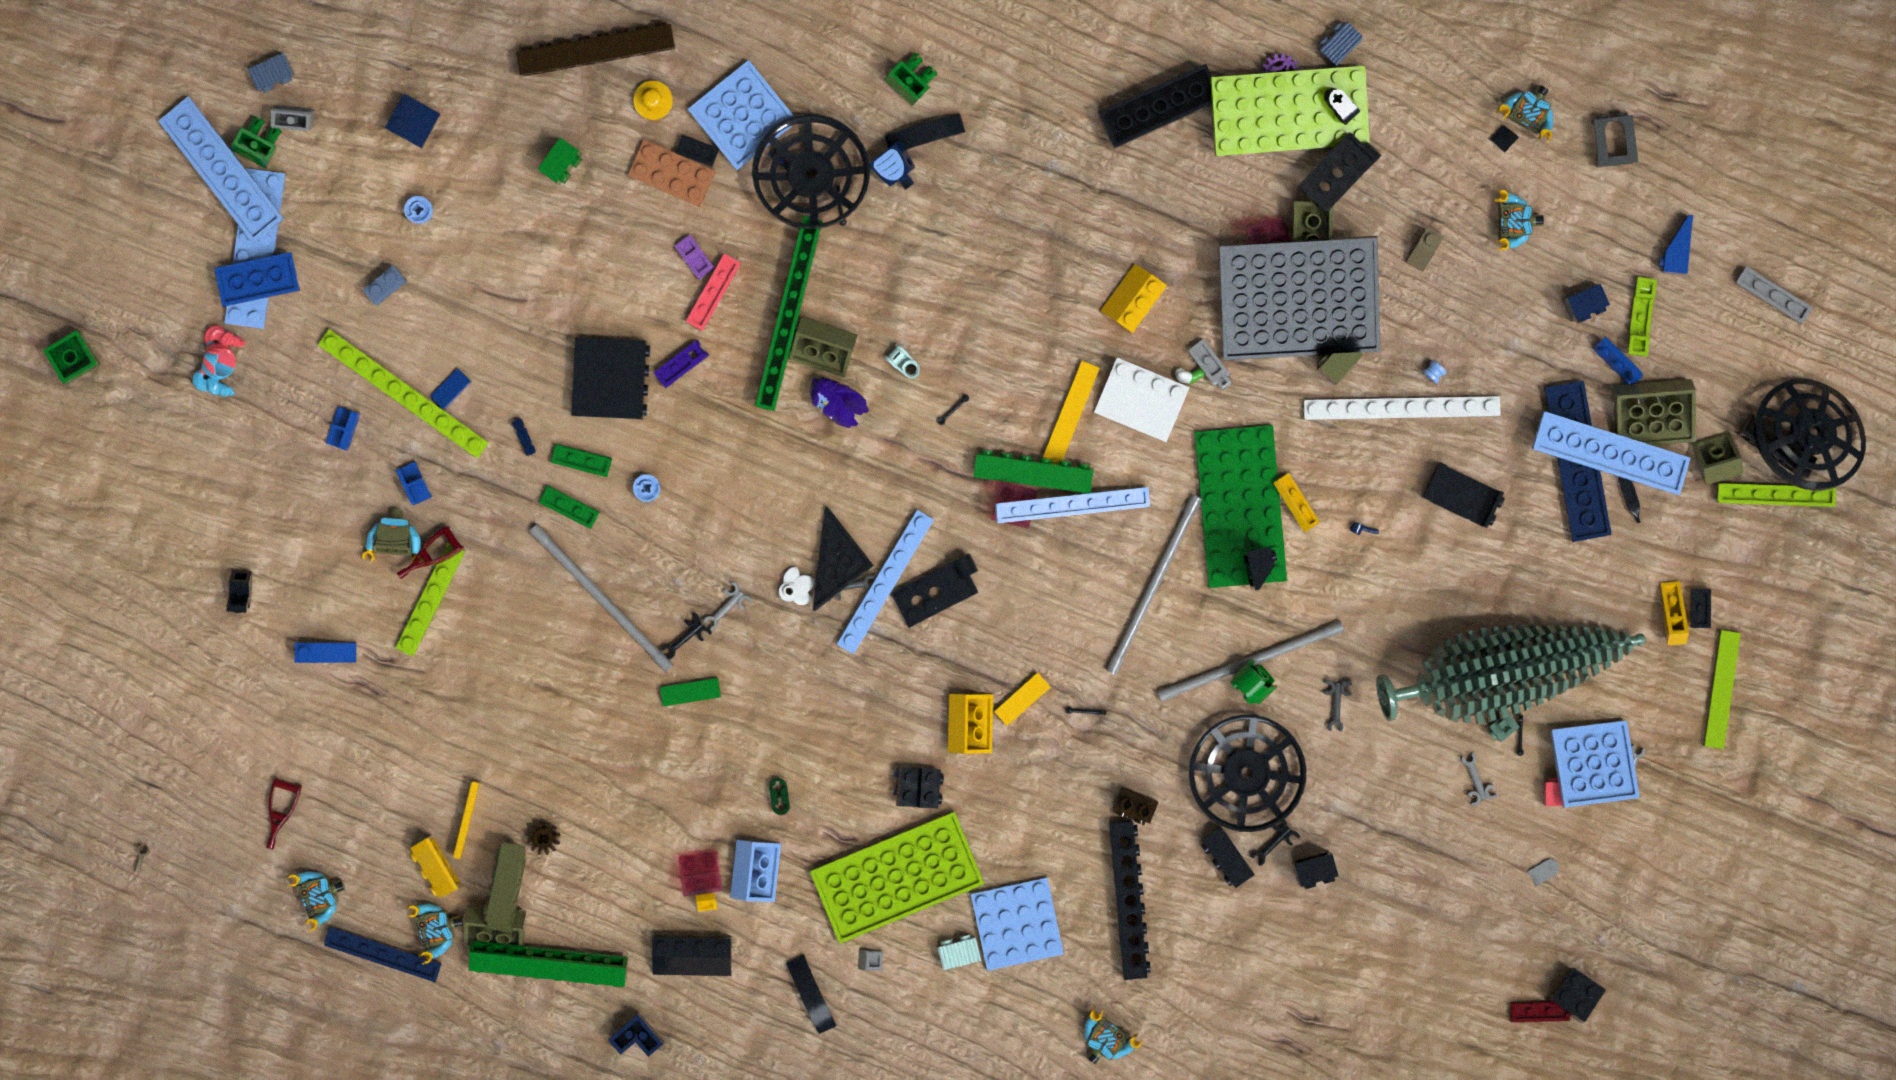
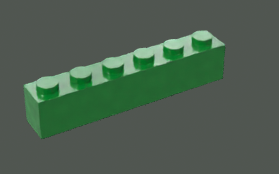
[974,449,1094,493]

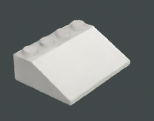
[1094,358,1190,442]

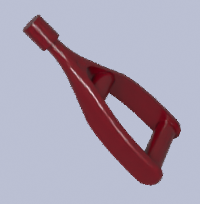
[397,526,464,579]
[266,778,302,850]

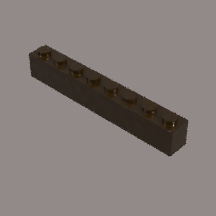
[516,22,676,77]

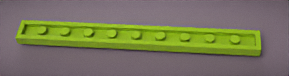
[318,329,489,459]

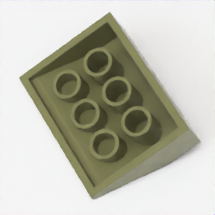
[1613,379,1696,445]

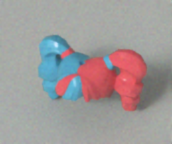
[193,325,246,397]

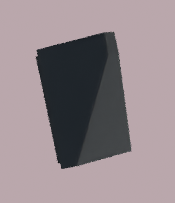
[1490,125,1519,153]

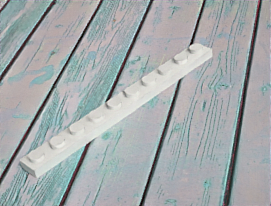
[1304,396,1500,420]

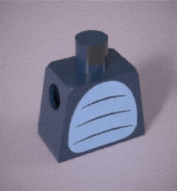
[869,140,915,190]

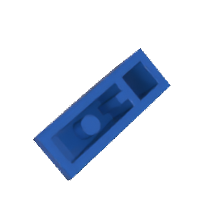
[1659,215,1693,275]
[295,643,357,663]

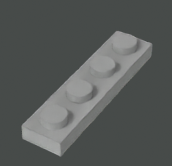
[1735,266,1813,324]

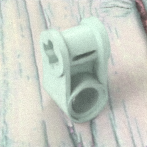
[884,343,920,379]

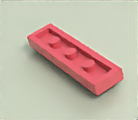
[686,253,742,331]

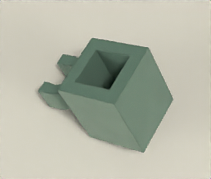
[1488,713,1520,742]

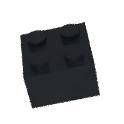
[1292,851,1339,889]
[1548,967,1606,1023]

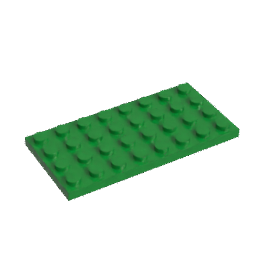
[1195,425,1287,588]

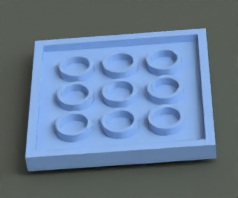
[688,60,794,171]
[1550,721,1640,808]
[971,877,1064,971]

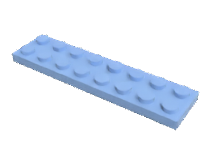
[159,96,285,243]
[225,168,286,329]
[1532,411,1690,495]

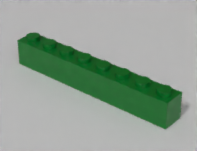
[468,940,628,987]

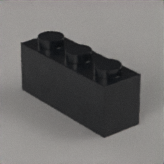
[1201,826,1255,888]

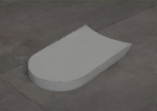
[1527,859,1559,887]

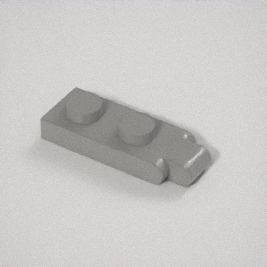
[1188,339,1232,391]

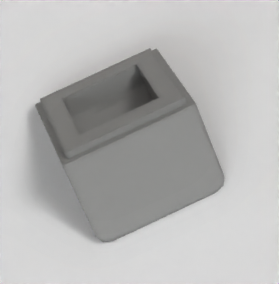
[858,950,883,971]

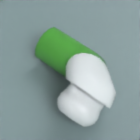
[1175,368,1205,384]

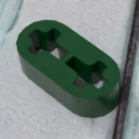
[769,778,790,815]

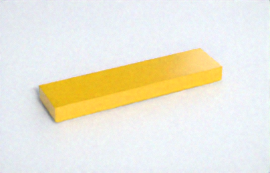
[453,781,481,859]

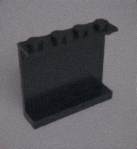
[571,337,650,420]

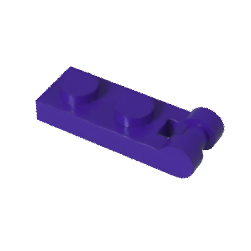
[654,340,709,388]

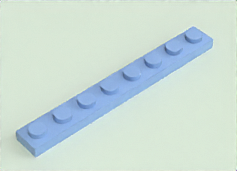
[994,487,1150,523]
[836,509,934,654]

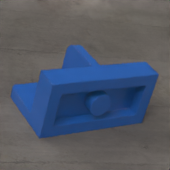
[326,407,361,451]
[396,462,432,505]

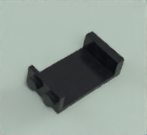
[1422,462,1505,528]

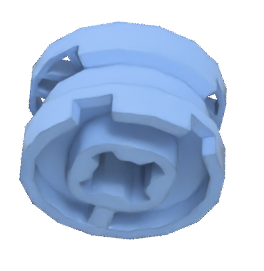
[404,196,433,224]
[633,474,661,502]

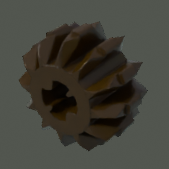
[527,822,561,855]

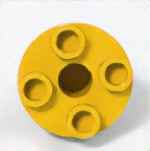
[633,81,673,120]

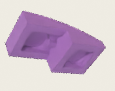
[675,235,715,280]

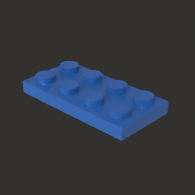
[214,252,300,307]

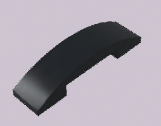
[885,113,965,150]
[786,955,837,1034]

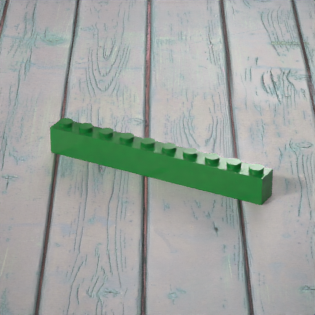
[755,216,823,412]

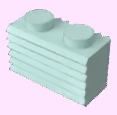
[937,934,981,970]

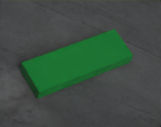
[550,444,612,477]
[538,485,600,529]
[660,678,721,707]

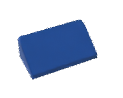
[431,368,472,410]

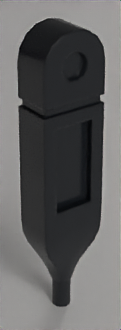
[1618,477,1641,524]

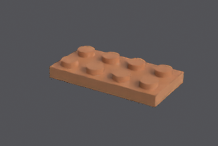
[628,140,716,207]

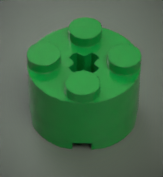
[1230,659,1277,705]

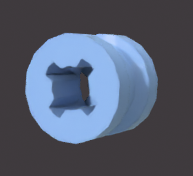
[1422,360,1447,384]

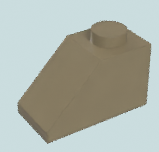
[1406,227,1444,272]

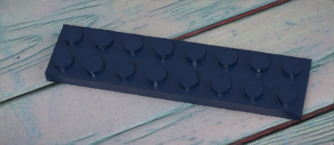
[1544,381,1612,542]

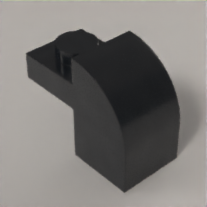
[226,570,252,613]

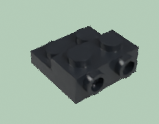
[896,767,944,809]

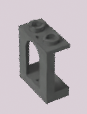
[1591,112,1638,168]

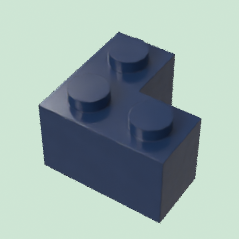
[1562,283,1610,323]
[608,1012,664,1057]

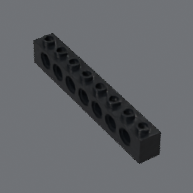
[1109,820,1151,980]

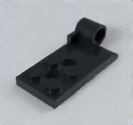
[1297,132,1382,214]
[891,553,979,628]

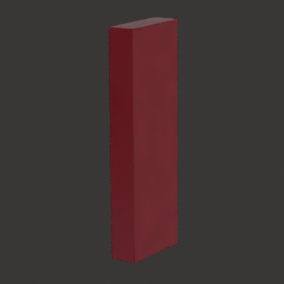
[1510,1001,1570,1023]

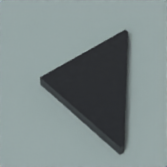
[812,506,874,612]

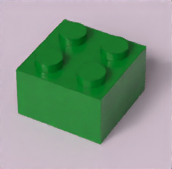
[538,137,582,186]
[43,330,101,385]

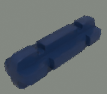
[512,418,536,456]

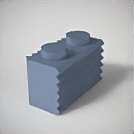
[1319,22,1364,67]
[248,53,295,93]
[364,266,407,306]

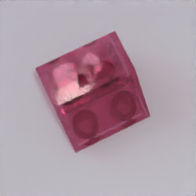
[1245,217,1290,243]
[991,482,1038,529]
[679,850,723,897]

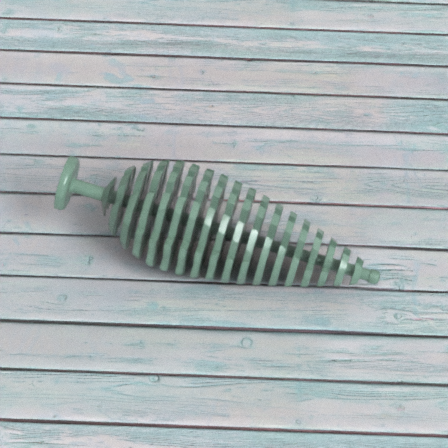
[1376,625,1646,724]

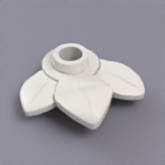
[778,567,815,605]

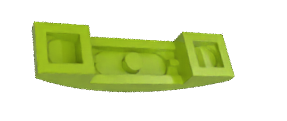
[1628,277,1657,357]

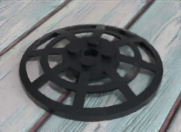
[752,114,870,229]
[1754,379,1866,491]
[1189,714,1307,832]

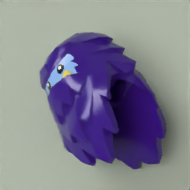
[810,377,869,428]

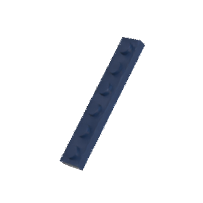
[324,926,442,982]

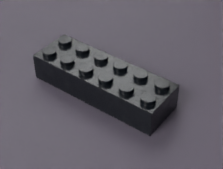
[1098,64,1212,150]

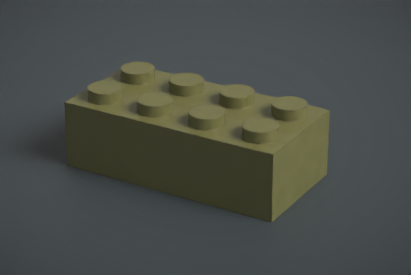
[484,842,526,933]

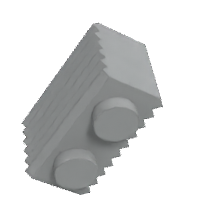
[271,106,315,132]

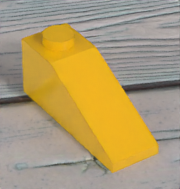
[1660,581,1689,646]

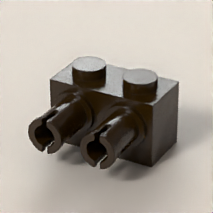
[1113,786,1159,825]

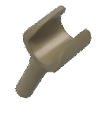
[134,845,150,872]

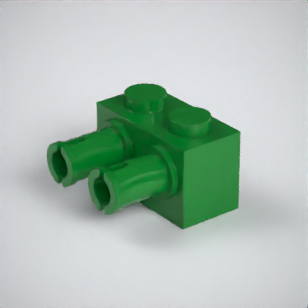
[884,52,937,106]
[231,116,282,169]

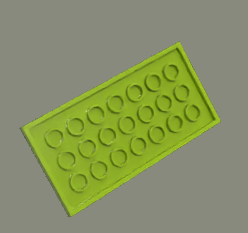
[1210,65,1370,156]
[810,811,985,944]

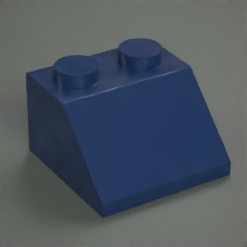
[385,94,441,148]

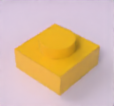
[695,892,718,912]

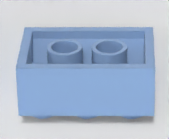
[730,839,781,902]

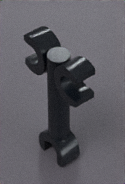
[661,612,712,659]
[1251,819,1300,866]

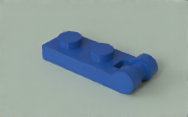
[1592,336,1643,384]

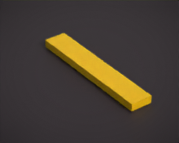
[1043,361,1100,463]

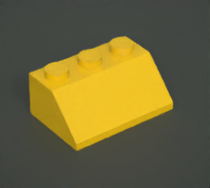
[1101,264,1167,334]
[948,694,993,754]
[410,835,462,899]

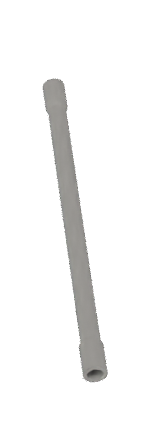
[1106,494,1202,675]
[529,524,674,673]
[1157,621,1344,702]

